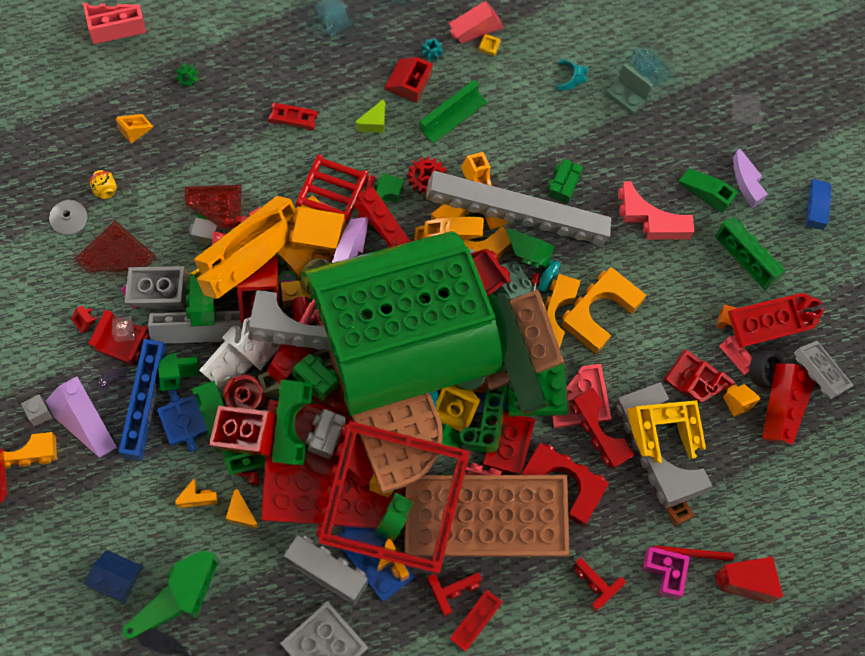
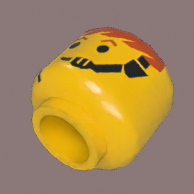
[89,170,117,199]

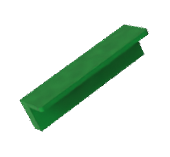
[419,80,487,143]

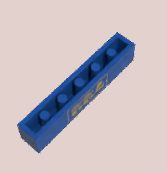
[119,339,167,461]

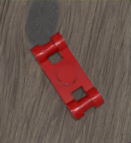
[268,103,318,131]

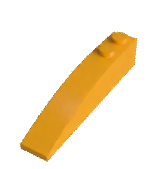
[197,219,290,299]

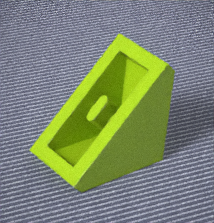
[356,100,385,133]

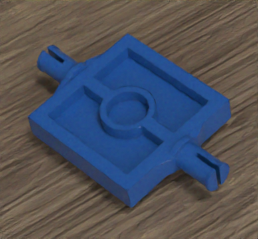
[157,390,208,452]

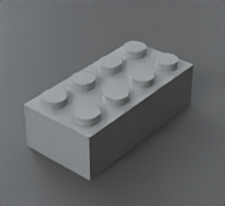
[284,535,368,606]

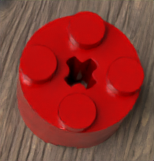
[223,375,267,411]

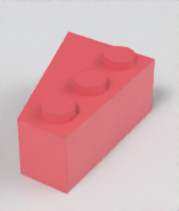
[83,3,147,44]

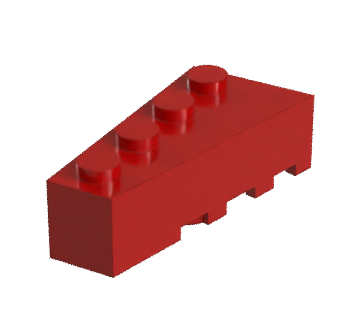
[762,364,816,445]

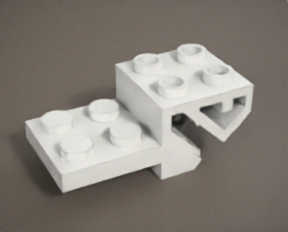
[199,317,280,391]

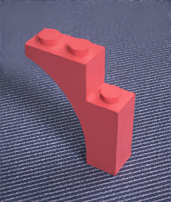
[618,181,694,239]

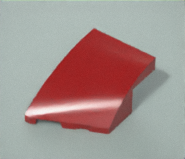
[664,349,736,403]

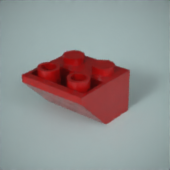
[384,57,433,103]

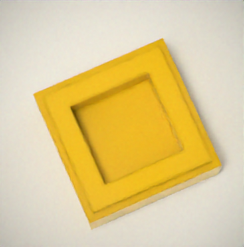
[478,34,501,57]

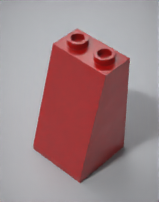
[237,255,280,323]

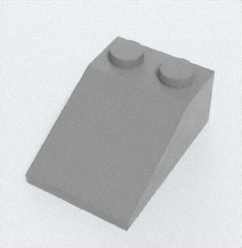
[124,266,190,311]

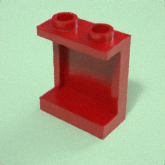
[473,249,511,297]
[88,310,150,366]

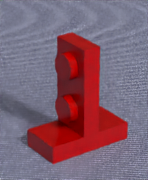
[573,558,627,612]
[427,572,483,617]

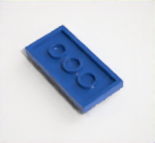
[337,527,415,602]

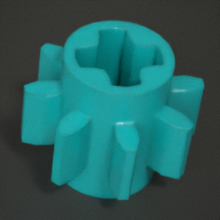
[421,38,443,61]

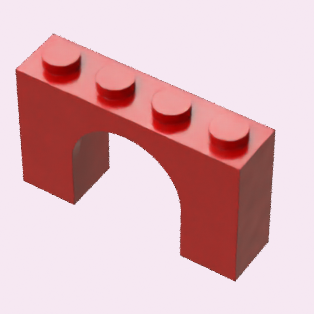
[521,443,609,527]

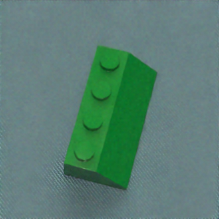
[715,217,786,291]

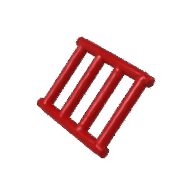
[295,154,368,223]

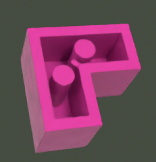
[642,547,690,600]

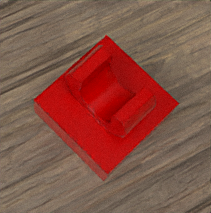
[71,306,97,334]

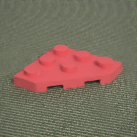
[551,364,612,429]

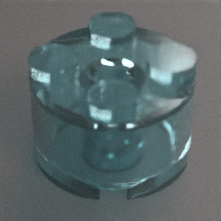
[314,0,353,37]

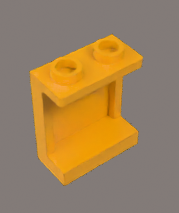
[289,207,345,256]

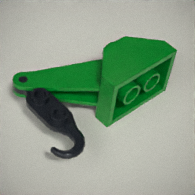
[123,550,219,656]

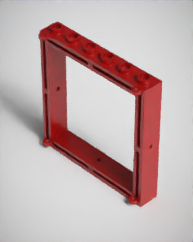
[316,421,470,573]

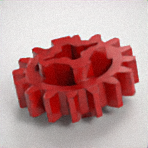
[407,156,446,195]

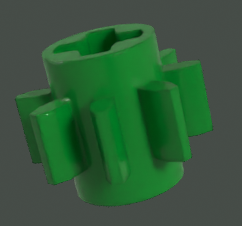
[175,63,199,87]

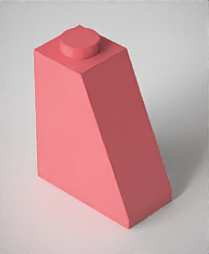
[449,1,504,43]

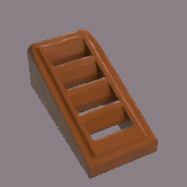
[656,491,694,527]

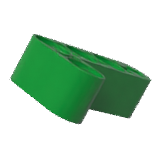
[460,385,508,453]

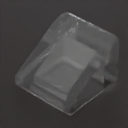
[112,316,135,342]

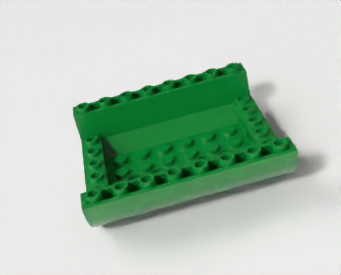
[301,231,502,416]

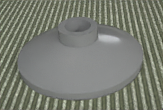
[49,200,87,235]

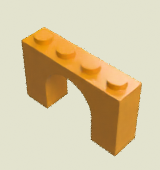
[431,204,512,258]
[561,267,646,355]

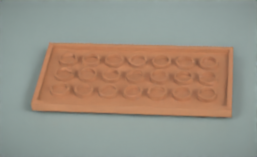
[405,475,569,557]

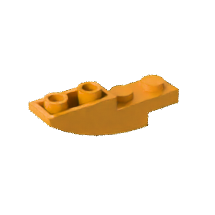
[414,217,484,241]

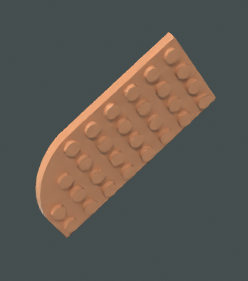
[327,350,443,494]

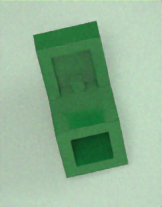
[158,353,198,391]
[374,493,414,542]

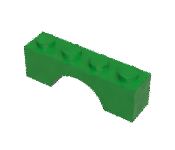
[272,380,313,465]

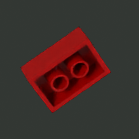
[209,406,277,457]

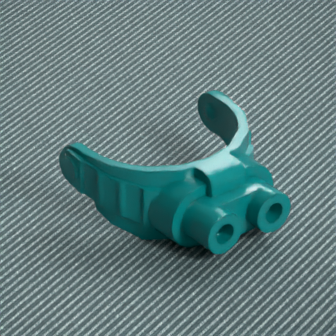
[555,59,588,91]

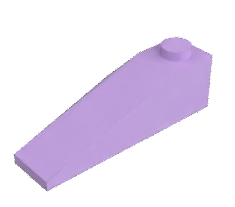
[45,376,117,458]

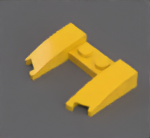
[627,400,706,463]

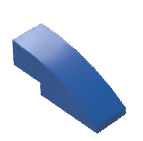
[805,179,831,230]

